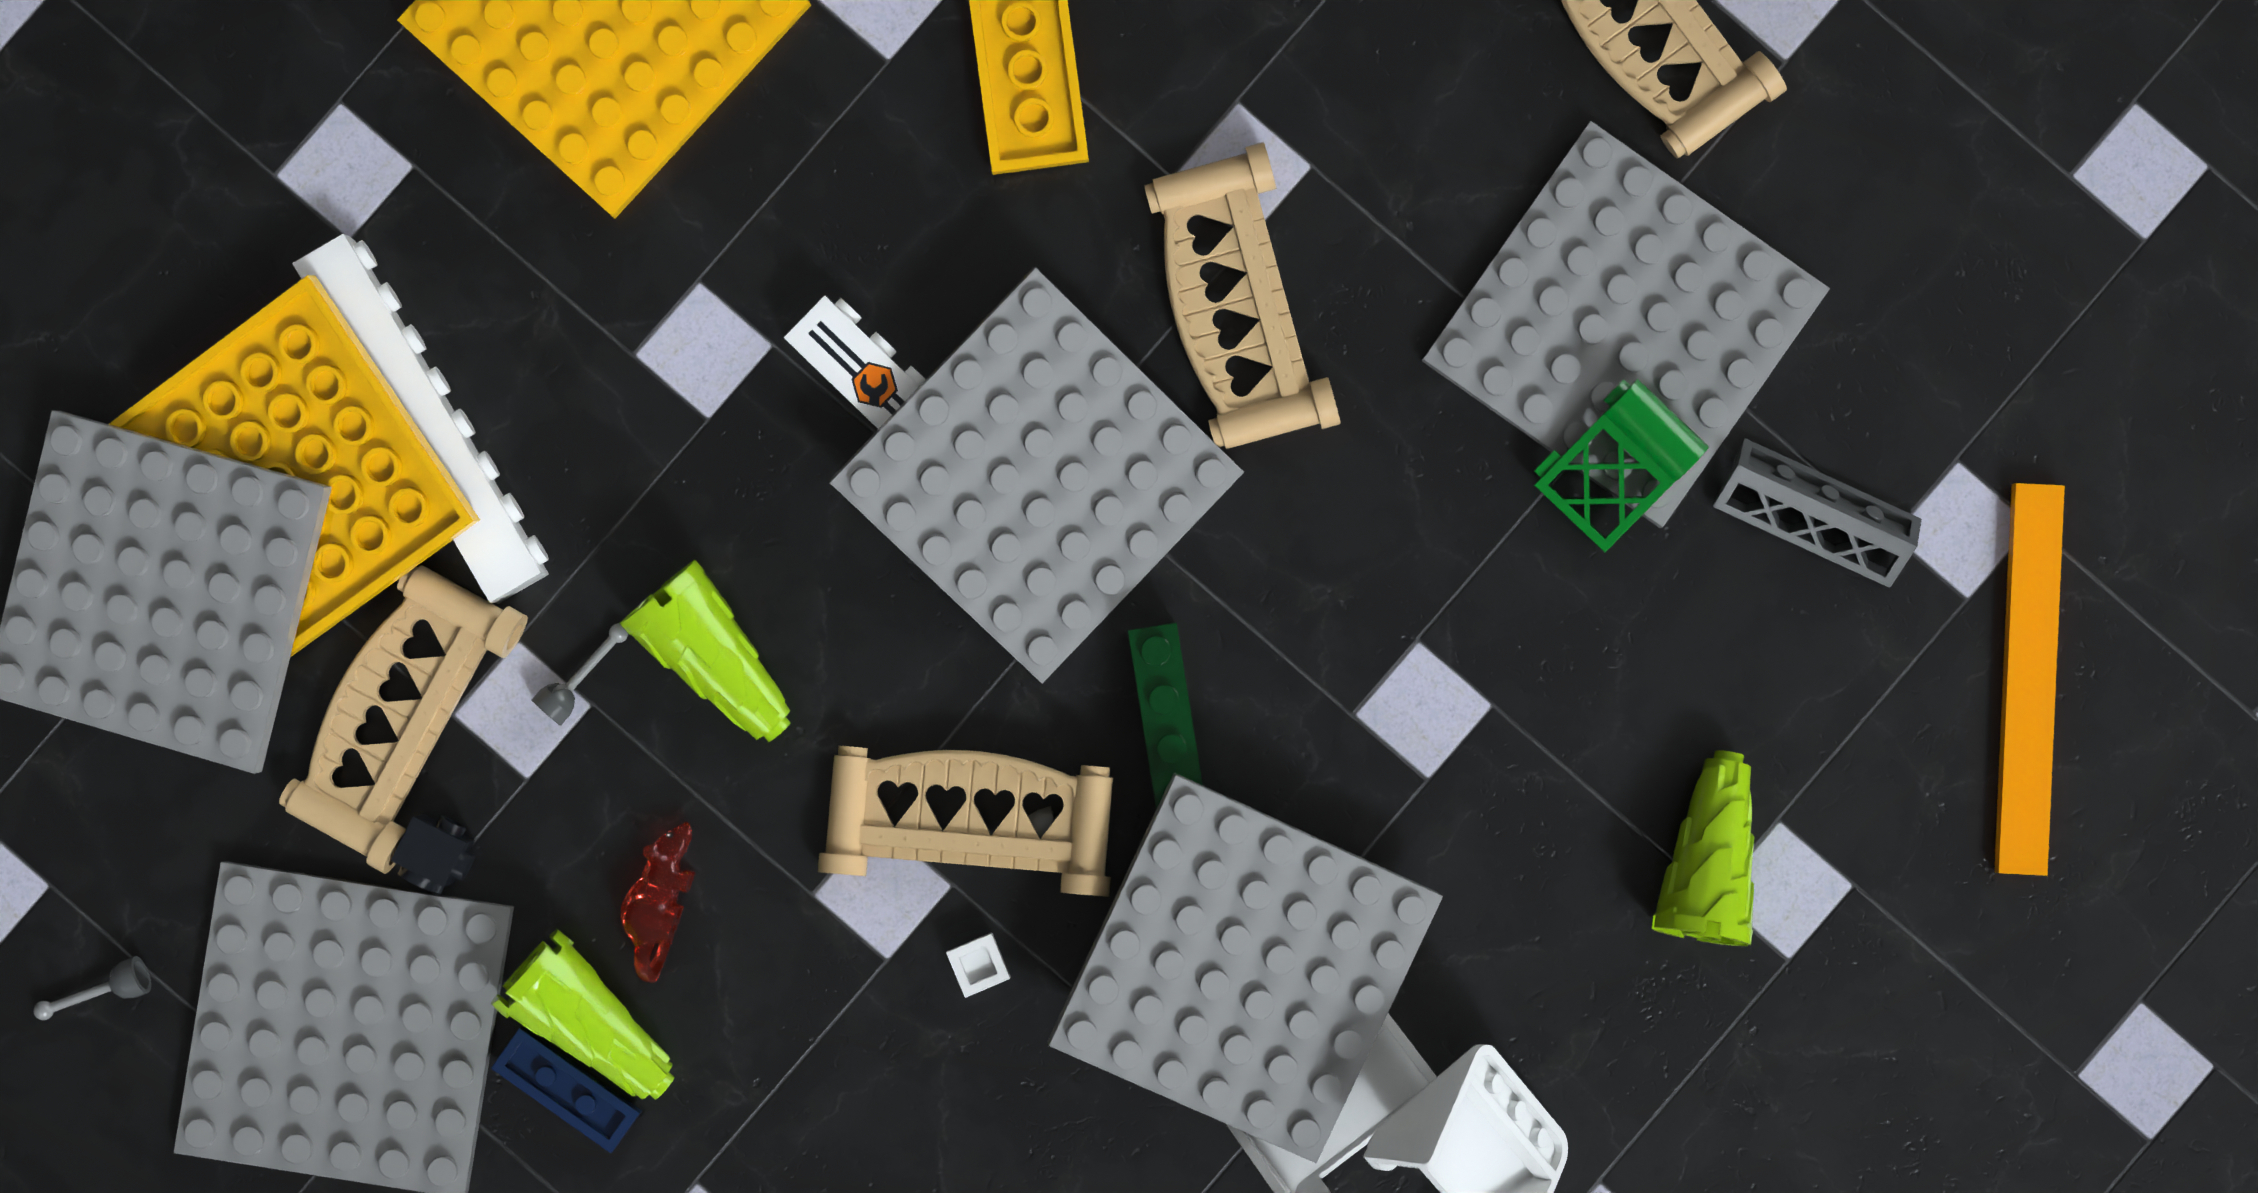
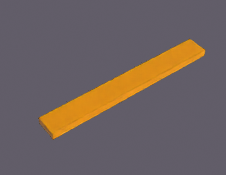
[1994,483,2065,876]

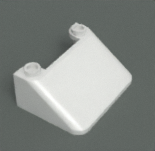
[1226,1013,1437,1193]
[1363,1044,1568,1193]

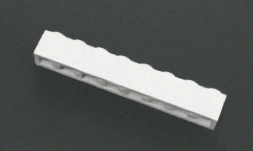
[292,234,549,604]

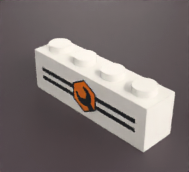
[784,295,926,429]

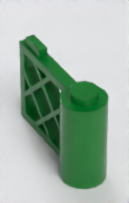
[1534,379,1709,552]

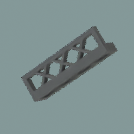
[1713,438,1922,588]

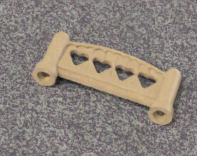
[1561,0,1787,159]
[1144,142,1341,449]
[279,565,528,874]
[817,746,1113,897]

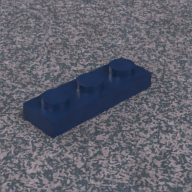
[491,1026,642,1153]

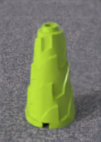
[619,560,791,742]
[1651,750,1754,946]
[491,929,675,1100]

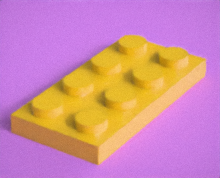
[969,0,1089,175]

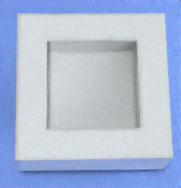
[946,932,1011,998]

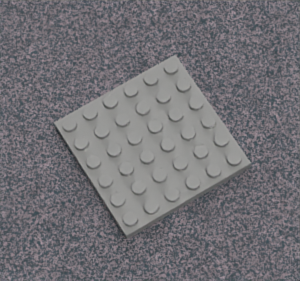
[1422,121,1830,528]
[829,267,1244,684]
[0,411,332,774]
[1047,773,1443,1163]
[174,861,514,1193]

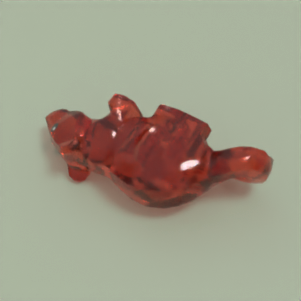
[621,822,696,983]

